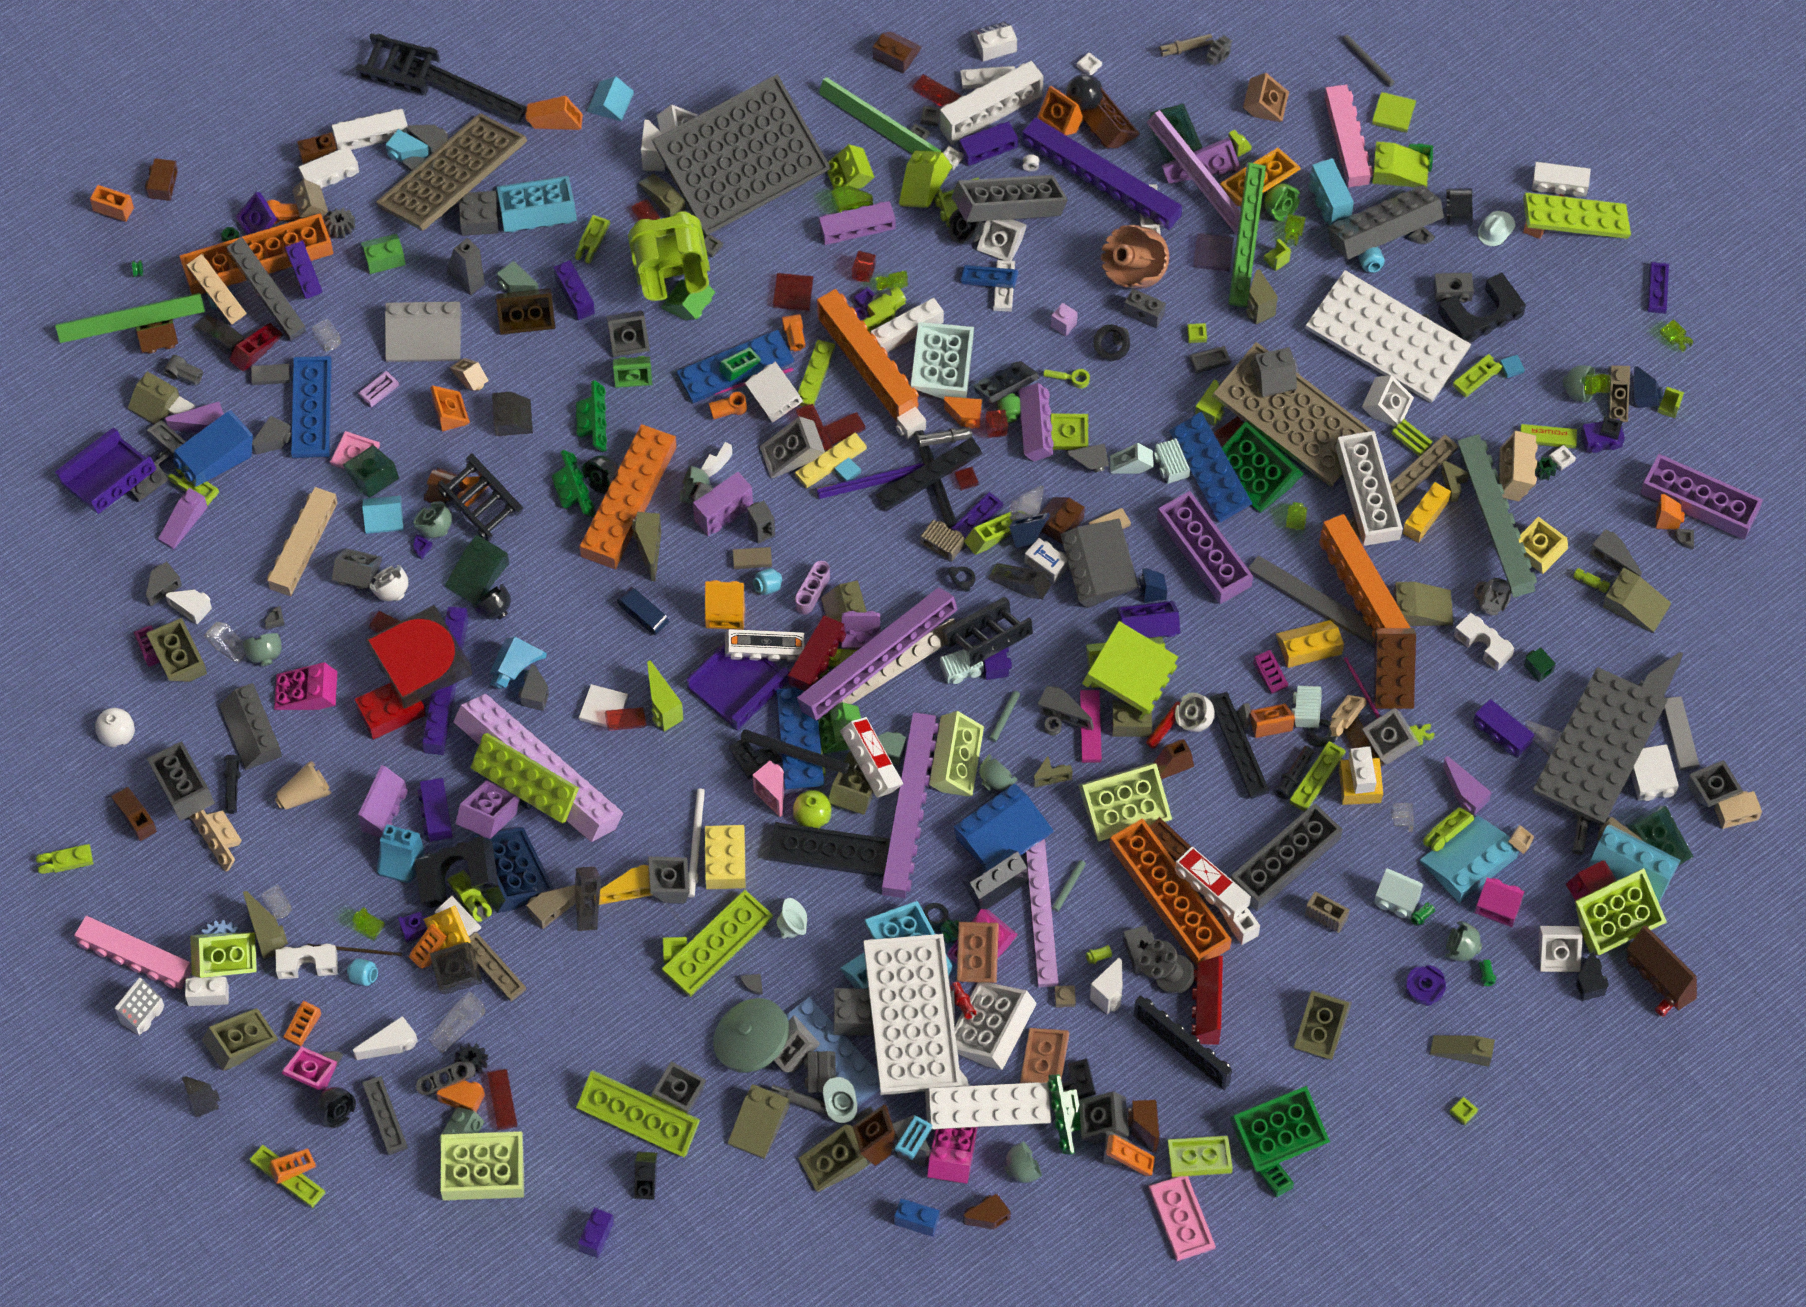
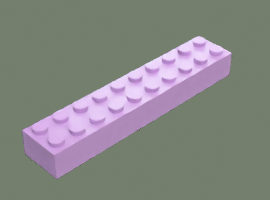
[454,694,623,842]

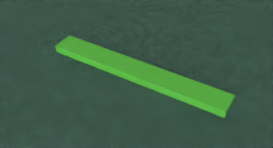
[819,77,941,154]
[1228,162,1266,308]
[55,293,205,343]

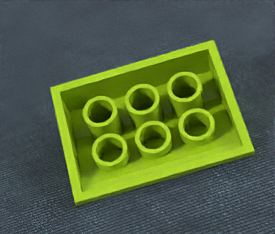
[1575,868,1667,956]

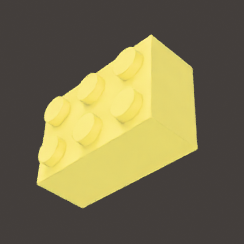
[705,825,746,889]

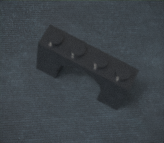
[1438,272,1526,343]
[415,836,498,908]

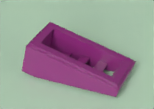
[134,625,160,667]
[1253,650,1288,694]

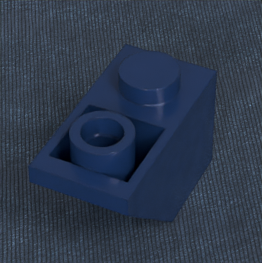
[1138,568,1168,603]

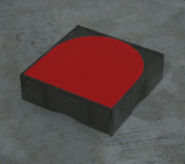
[366,605,472,709]

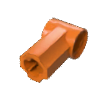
[266,200,301,224]
[782,314,806,352]
[709,392,747,419]

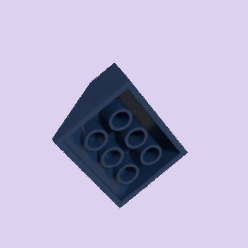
[471,827,554,913]

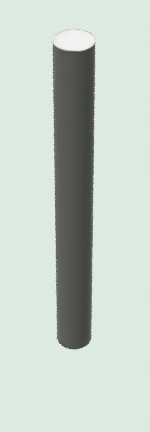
[1343,34,1395,87]

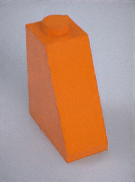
[525,95,583,130]

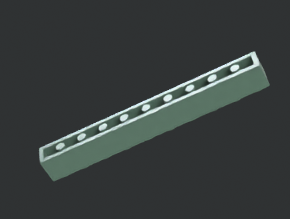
[1458,434,1537,598]

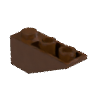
[111,787,157,841]

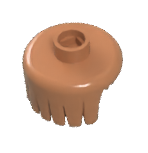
[1101,225,1169,289]

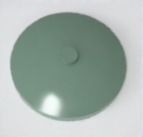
[713,998,789,1073]

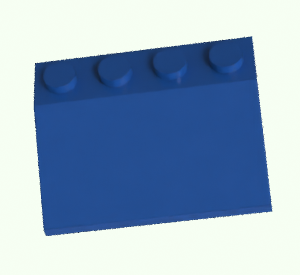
[954,783,1054,866]

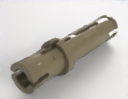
[1159,33,1213,57]

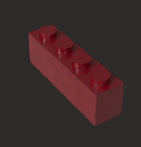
[788,615,846,691]

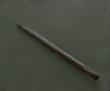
[307,943,402,956]

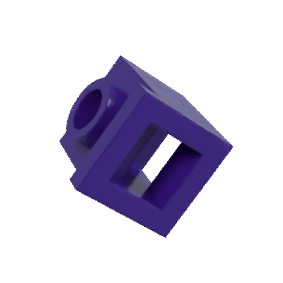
[398,911,427,942]

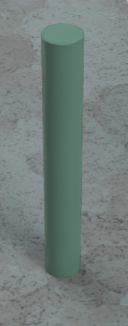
[989,691,1020,742]
[1052,860,1086,912]

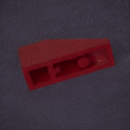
[229,323,283,371]

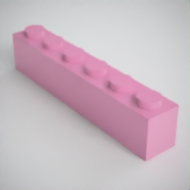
[1324,85,1373,187]
[74,916,192,990]

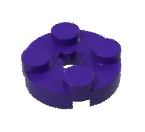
[1406,965,1446,1006]

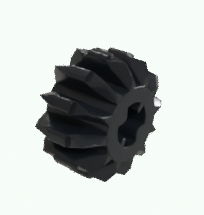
[454,1042,489,1077]

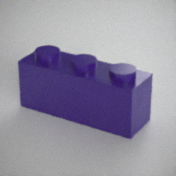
[959,121,1018,166]
[284,240,323,299]
[554,260,595,321]
[1473,699,1535,758]
[417,778,453,842]

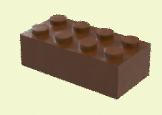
[1373,628,1416,709]

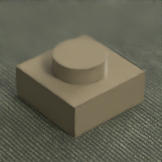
[1055,985,1076,1007]

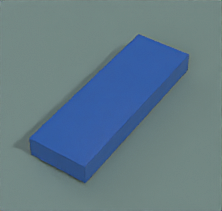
[960,265,1018,288]

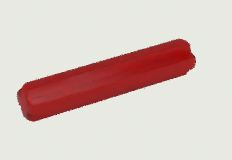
[1146,701,1181,748]

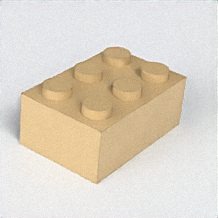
[1499,431,1538,501]

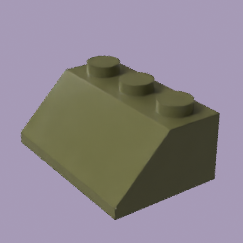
[146,618,207,682]

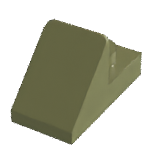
[1441,461,1469,503]
[1034,756,1073,788]

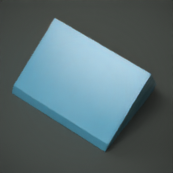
[588,76,634,122]
[362,496,404,534]

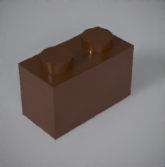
[145,158,178,201]

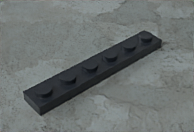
[875,437,982,511]
[1209,692,1269,799]

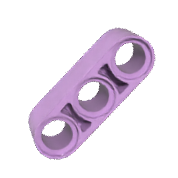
[795,561,830,615]

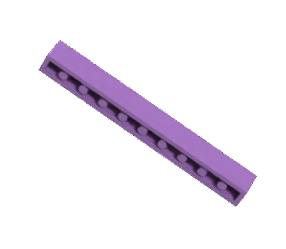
[797,587,958,721]
[882,713,939,898]

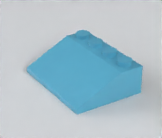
[497,176,577,232]
[1420,815,1519,903]
[1587,825,1681,902]
[864,901,952,977]

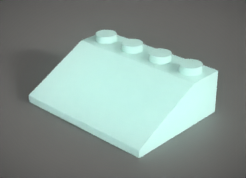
[911,322,974,399]

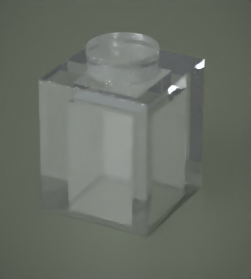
[312,318,341,352]
[261,885,292,920]

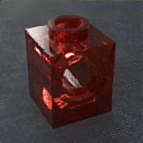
[852,251,876,283]
[985,410,1008,438]

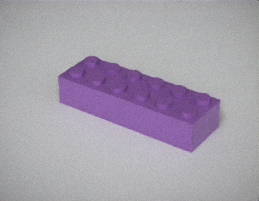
[1640,454,1763,540]
[1157,491,1253,604]

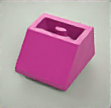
[1475,877,1524,927]

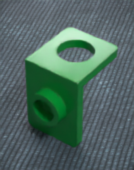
[1408,143,1433,172]

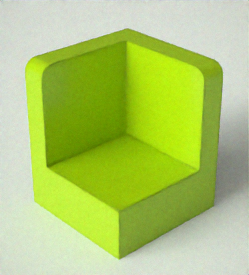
[1264,239,1291,271]
[1657,387,1684,418]
[663,937,687,964]

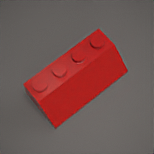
[1191,956,1223,1045]

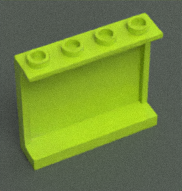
[1082,621,1178,720]

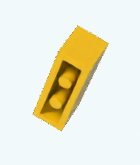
[1403,482,1451,543]

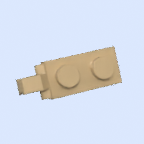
[1330,695,1367,737]

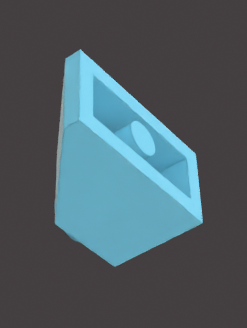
[386,129,430,162]

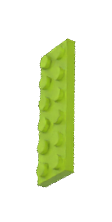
[1523,193,1631,239]
[470,733,579,823]
[662,890,773,997]
[576,1070,700,1157]

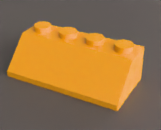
[1220,147,1300,207]

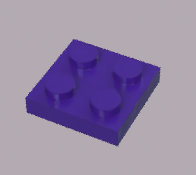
[236,192,277,235]

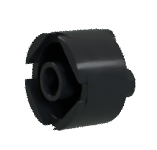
[1446,188,1473,225]

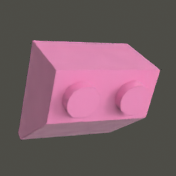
[753,761,784,817]

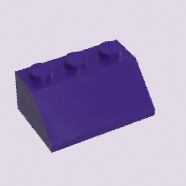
[1117,601,1181,638]

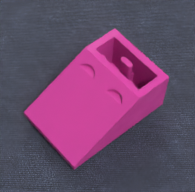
[274,662,337,710]
[946,909,1018,964]
[928,1127,978,1184]

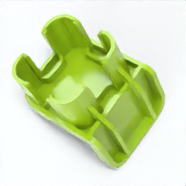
[628,212,710,301]

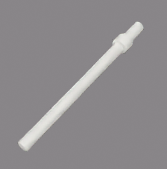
[688,789,705,898]

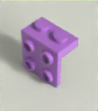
[842,611,880,650]

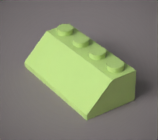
[929,711,984,796]

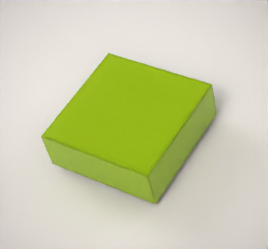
[1187,323,1207,343]
[1449,1097,1478,1125]

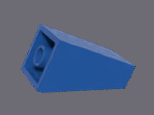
[173,410,253,487]

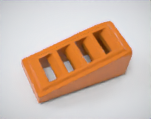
[409,924,447,969]
[284,1001,321,1047]
[269,1149,316,1184]

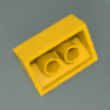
[1276,620,1344,668]

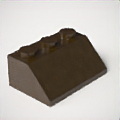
[496,288,556,335]

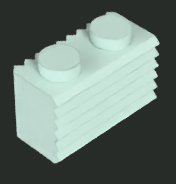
[1153,439,1190,484]
[940,646,984,684]
[1292,686,1322,728]

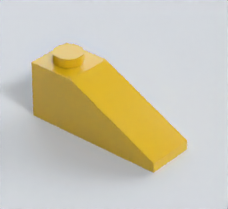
[596,865,652,905]

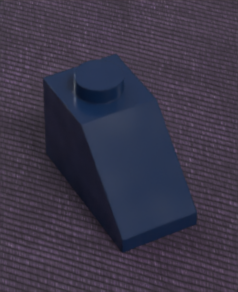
[1634,366,1663,408]
[1009,512,1050,548]

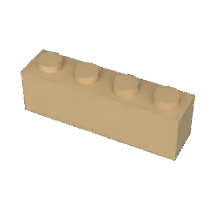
[186,254,247,325]

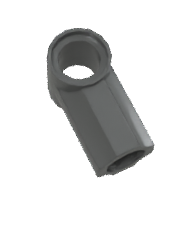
[163,355,203,386]

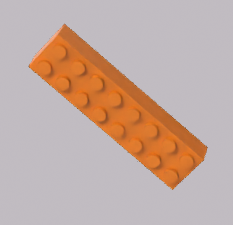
[179,213,334,294]
[817,289,919,422]
[580,424,677,570]
[1319,514,1410,639]
[1109,818,1232,967]

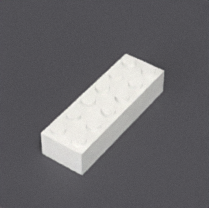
[940,61,1043,145]
[1336,431,1403,546]
[925,1082,1051,1129]

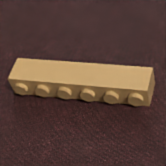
[267,487,337,596]

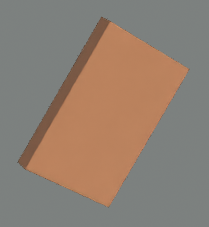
[957,922,999,983]
[1020,1028,1070,1084]

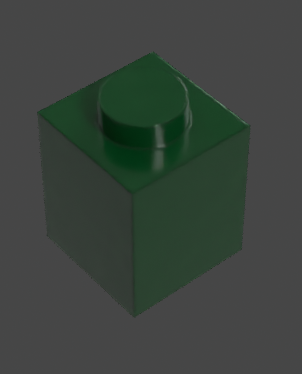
[1524,647,1556,682]

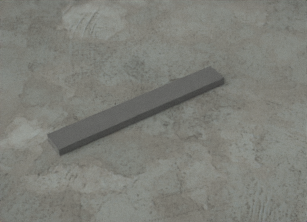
[1248,555,1375,647]

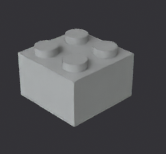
[1363,708,1420,765]

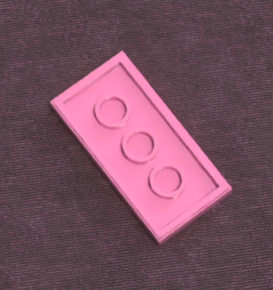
[1149,1176,1215,1261]

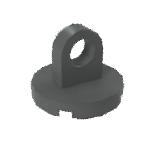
[1474,578,1511,615]

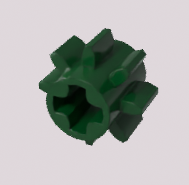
[1535,456,1557,481]
[940,919,959,944]

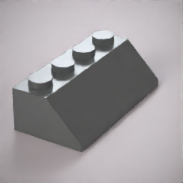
[219,683,282,770]

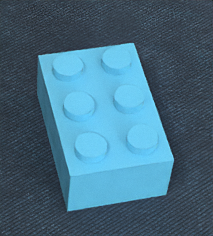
[1308,158,1354,226]

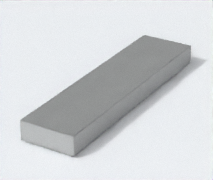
[1664,696,1699,771]

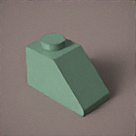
[497,261,539,293]
[877,732,906,765]

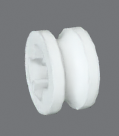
[1023,155,1039,171]

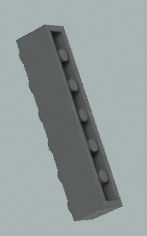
[227,237,306,342]

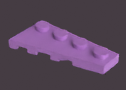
[1162,137,1241,184]

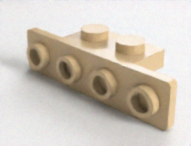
[189,810,242,872]

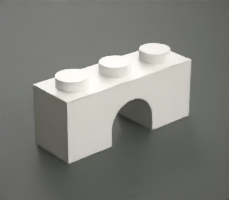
[1454,613,1514,671]
[276,944,338,979]

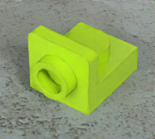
[1228,129,1252,157]

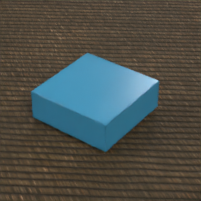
[1500,355,1525,378]

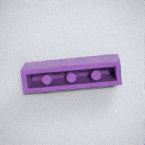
[819,201,896,245]
[1019,383,1054,462]

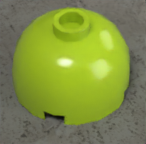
[793,790,832,828]

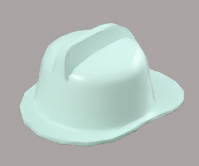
[1478,211,1515,246]
[776,898,807,939]
[823,1077,857,1123]

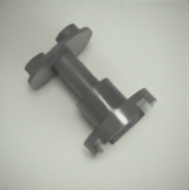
[1138,939,1195,994]

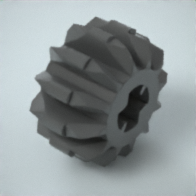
[324,207,355,238]

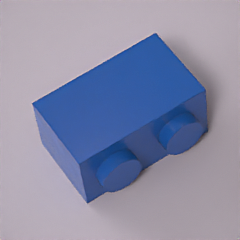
[894,1198,940,1237]

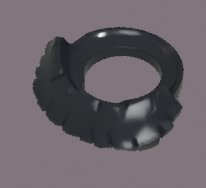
[948,566,976,592]
[1306,719,1338,746]
[923,903,951,931]

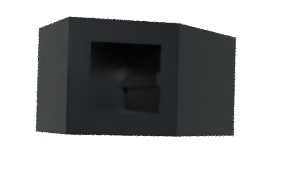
[1576,952,1609,1001]
[634,1152,658,1200]

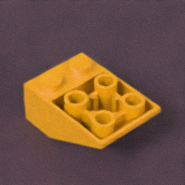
[705,580,745,630]

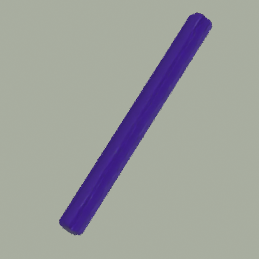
[817,463,925,499]

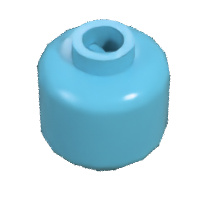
[1358,247,1385,273]
[753,568,782,595]
[347,958,378,986]

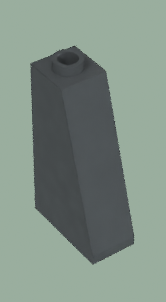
[447,238,485,295]

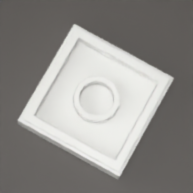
[579,684,628,730]

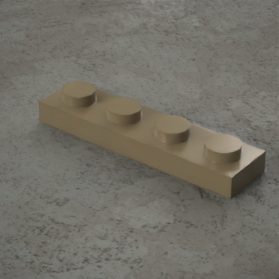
[462,932,526,1002]

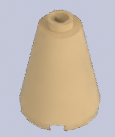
[275,761,331,810]

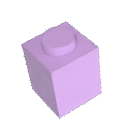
[1051,303,1078,336]

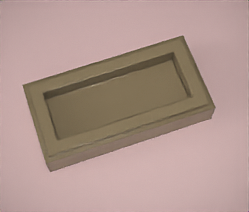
[733,547,772,569]

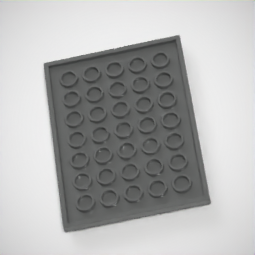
[652,74,831,236]

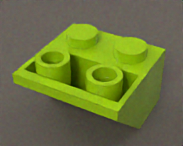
[827,144,875,195]

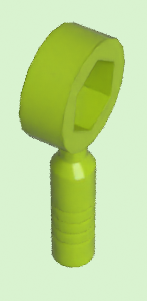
[1044,369,1090,389]

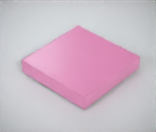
[330,431,380,476]

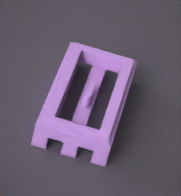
[358,371,399,408]

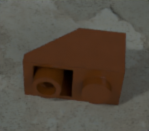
[297,133,337,165]
[1153,739,1194,780]
[963,1193,1011,1230]

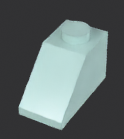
[1110,443,1153,474]

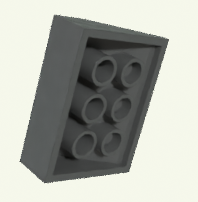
[1061,518,1139,608]

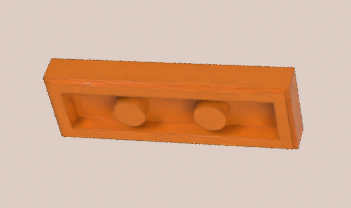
[1106,1135,1155,1176]

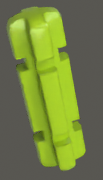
[1573,568,1610,593]

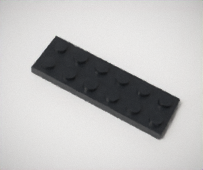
[769,822,891,877]
[1133,995,1232,1090]

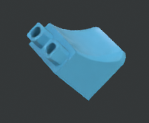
[490,637,547,689]
[377,824,425,883]

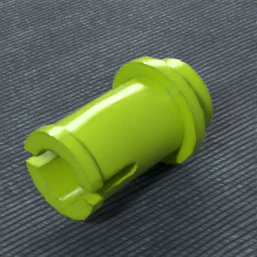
[1085,945,1112,964]

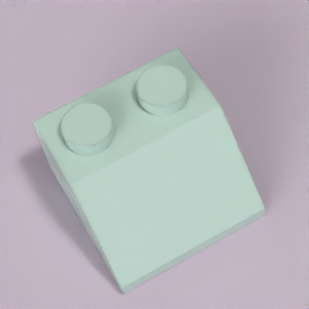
[1374,868,1423,919]

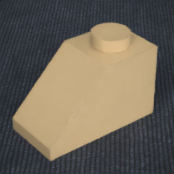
[450,358,489,391]

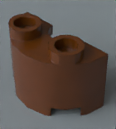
[424,467,458,505]

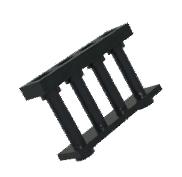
[356,33,440,96]
[438,453,523,541]
[942,597,1033,667]

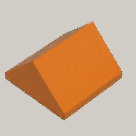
[430,385,470,432]
[1249,703,1295,738]

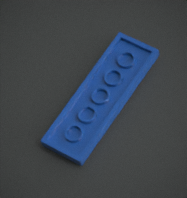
[677,330,794,404]
[291,356,332,458]
[1169,412,1253,523]
[777,688,824,790]

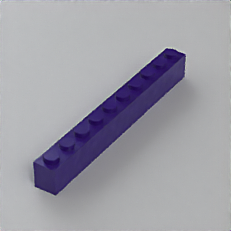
[1022,117,1182,230]

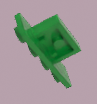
[576,380,607,452]
[551,450,595,518]
[1048,1074,1081,1155]

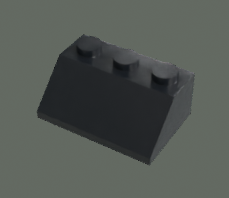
[962,849,1029,911]

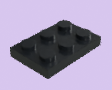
[973,361,1039,404]

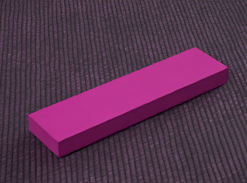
[1080,690,1102,763]

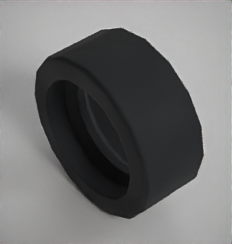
[1093,324,1130,361]

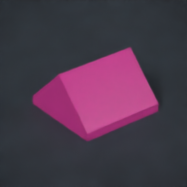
[282,1046,337,1091]

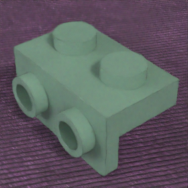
[438,1107,484,1144]

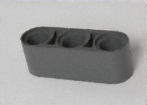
[416,1061,475,1095]

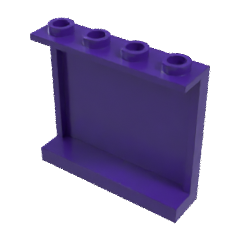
[55,427,157,514]
[687,644,790,731]

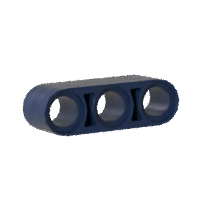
[617,587,670,635]

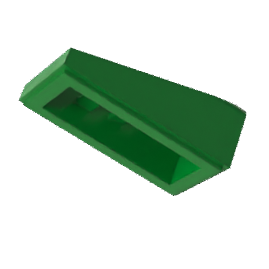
[719,347,761,382]
[1259,1163,1294,1198]

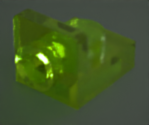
[1585,373,1611,395]
[1285,502,1307,530]
[352,907,385,941]

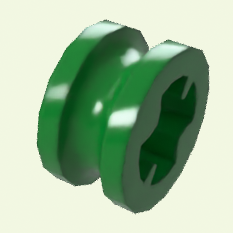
[132,260,144,277]

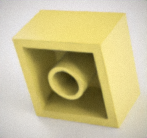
[1518,517,1568,574]

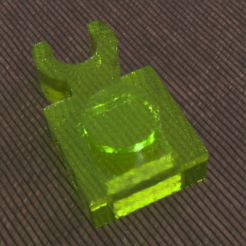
[1284,214,1306,246]
[876,271,908,290]
[1660,319,1693,352]

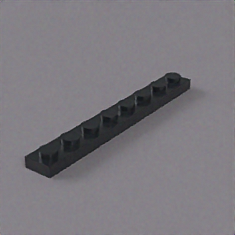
[393,51,527,124]

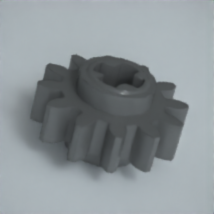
[1206,35,1232,66]

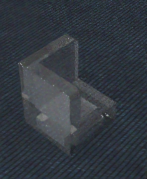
[1391,803,1414,832]

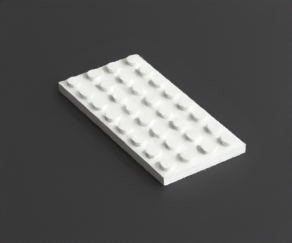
[1305,270,1471,403]
[863,934,961,1095]

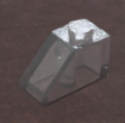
[1009,486,1044,520]
[204,622,246,664]

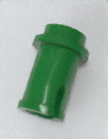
[1410,902,1435,926]
[1479,959,1497,986]

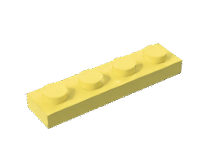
[795,433,867,489]

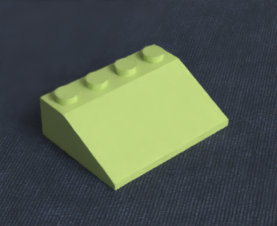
[1079,763,1172,842]
[441,1132,524,1200]

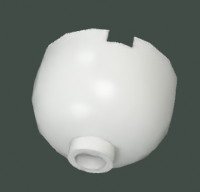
[369,565,408,601]
[1175,693,1215,732]
[95,708,135,748]

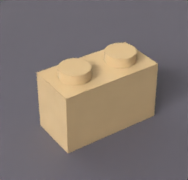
[1714,791,1762,829]

